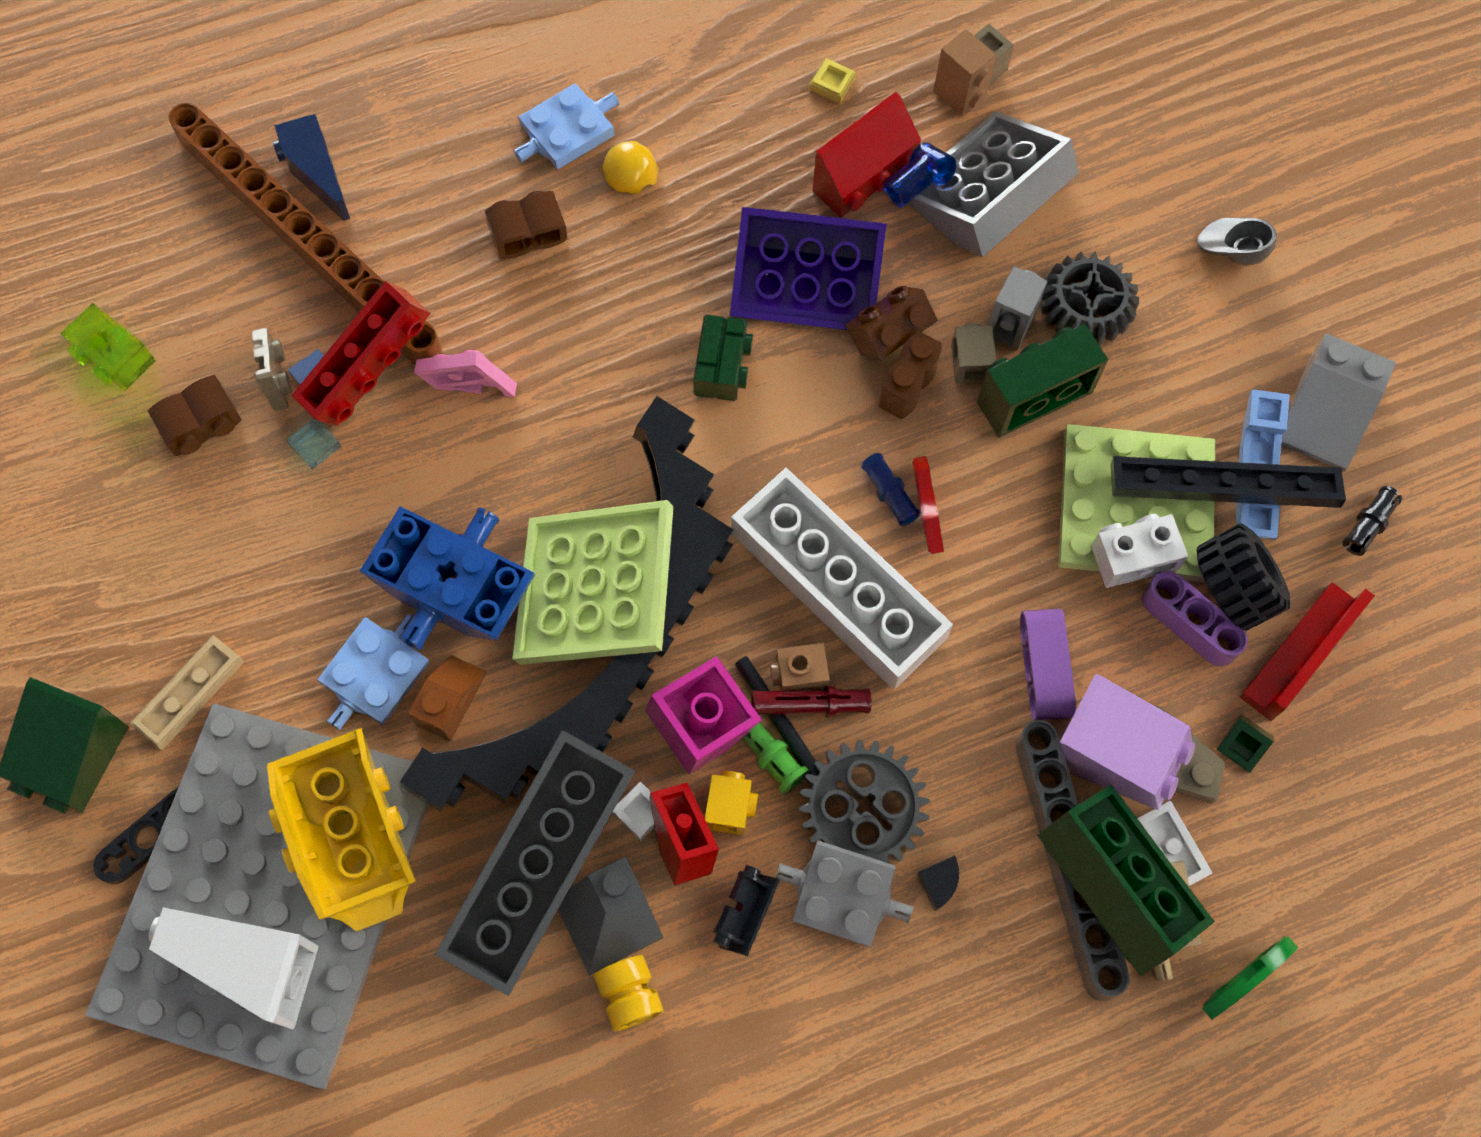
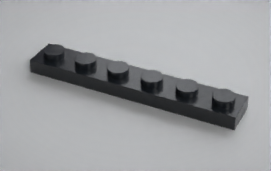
[1110,456,1346,508]

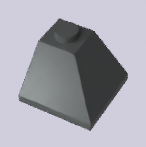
[558,857,663,976]

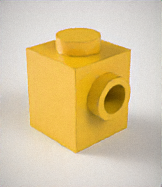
[705,771,758,836]

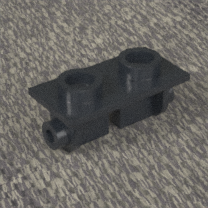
[713,865,780,957]

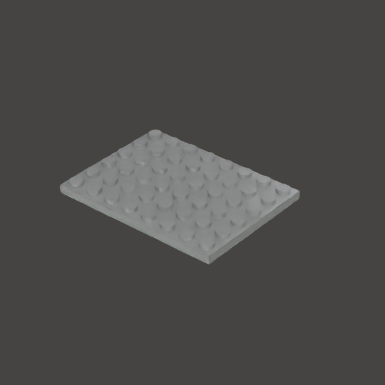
[85,703,428,1090]

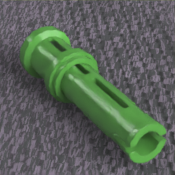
[742,723,810,795]

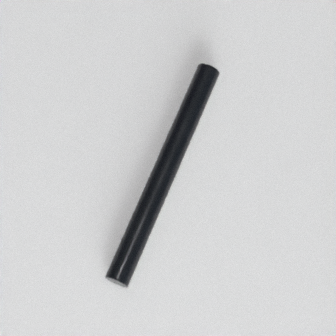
[735,656,819,776]

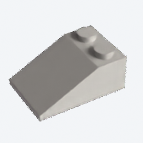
[1281,333,1396,472]

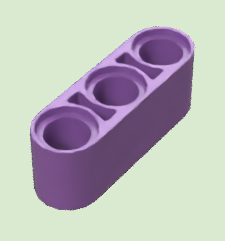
[1142,571,1248,667]
[1020,609,1076,720]

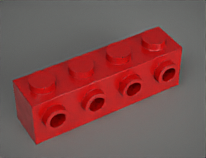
[291,280,431,426]

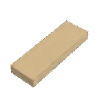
[130,635,245,750]

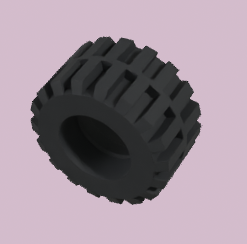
[1196,523,1291,631]

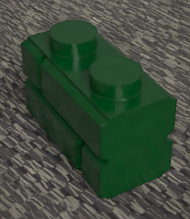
[693,314,753,401]

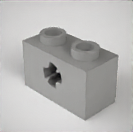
[988,266,1047,351]

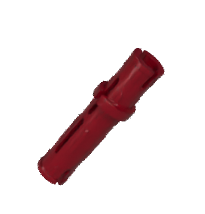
[751,686,872,718]

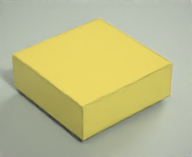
[809,58,856,104]

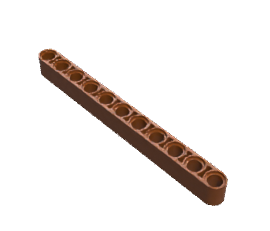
[168,103,443,365]

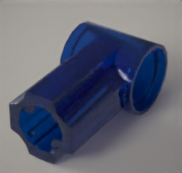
[883,142,957,208]

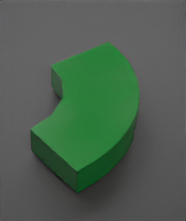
[1202,936,1298,1020]

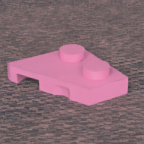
[414,350,517,397]

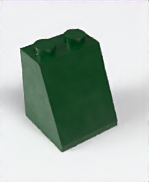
[0,677,129,814]

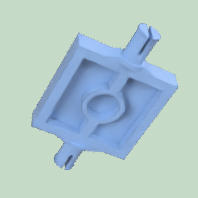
[513,83,620,170]
[317,614,430,731]

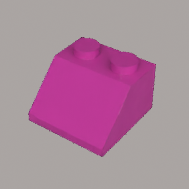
[645,656,762,775]

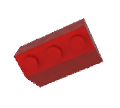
[812,91,921,218]

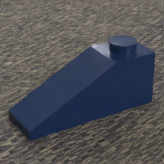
[272,114,350,221]

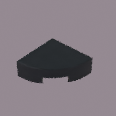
[917,855,959,911]

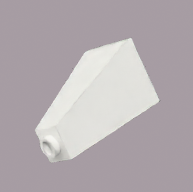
[149,907,319,1030]

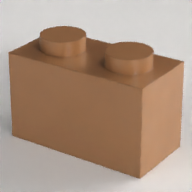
[933,29,996,117]

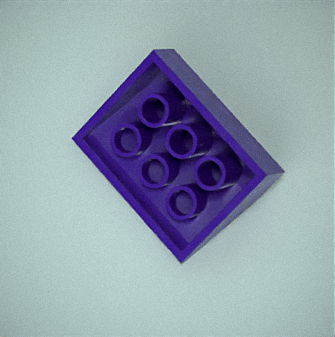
[730,207,887,330]

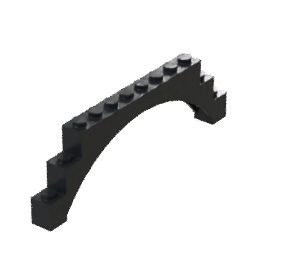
[399,396,734,812]

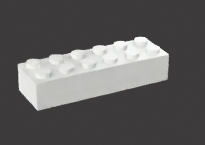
[731,468,953,690]

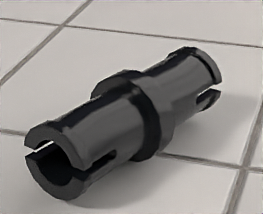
[1342,486,1403,556]

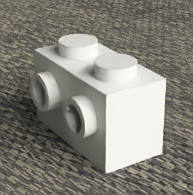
[1091,514,1188,588]

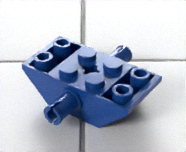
[360,506,535,650]

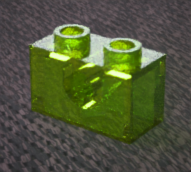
[60,303,156,391]

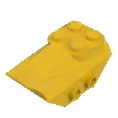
[267,728,416,932]

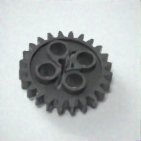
[798,739,930,863]

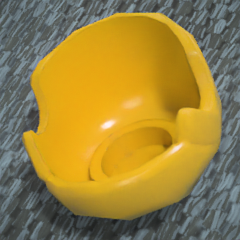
[602,141,659,194]

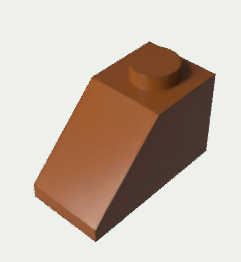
[408,655,487,741]

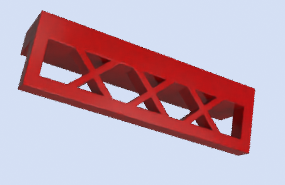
[1239,582,1375,721]

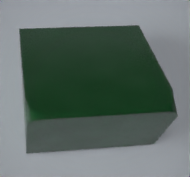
[1216,714,1274,773]

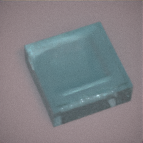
[286,418,342,470]

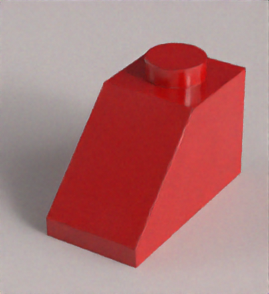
[649,782,719,886]

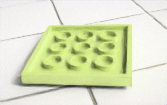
[1058,424,1215,582]
[512,500,674,665]

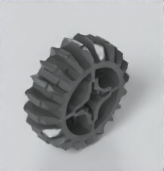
[1041,251,1139,346]

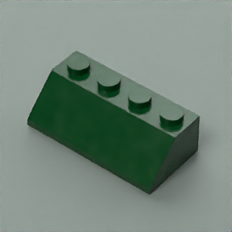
[1037,784,1215,977]

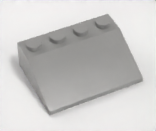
[899,111,1079,257]

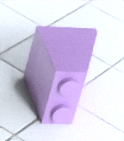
[1060,674,1195,810]

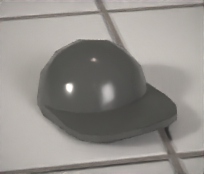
[1197,218,1277,266]

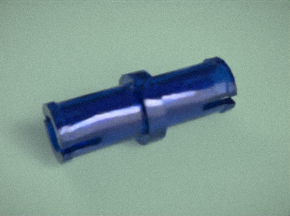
[861,453,921,526]

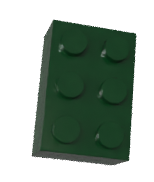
[977,324,1109,438]

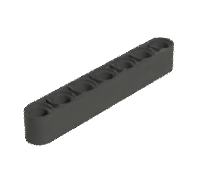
[1016,720,1130,1001]

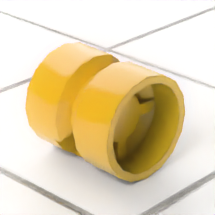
[593,955,665,1032]

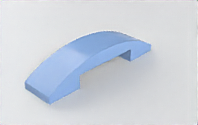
[1236,389,1290,540]

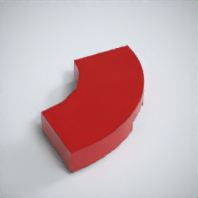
[912,456,944,554]

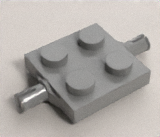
[776,840,914,947]

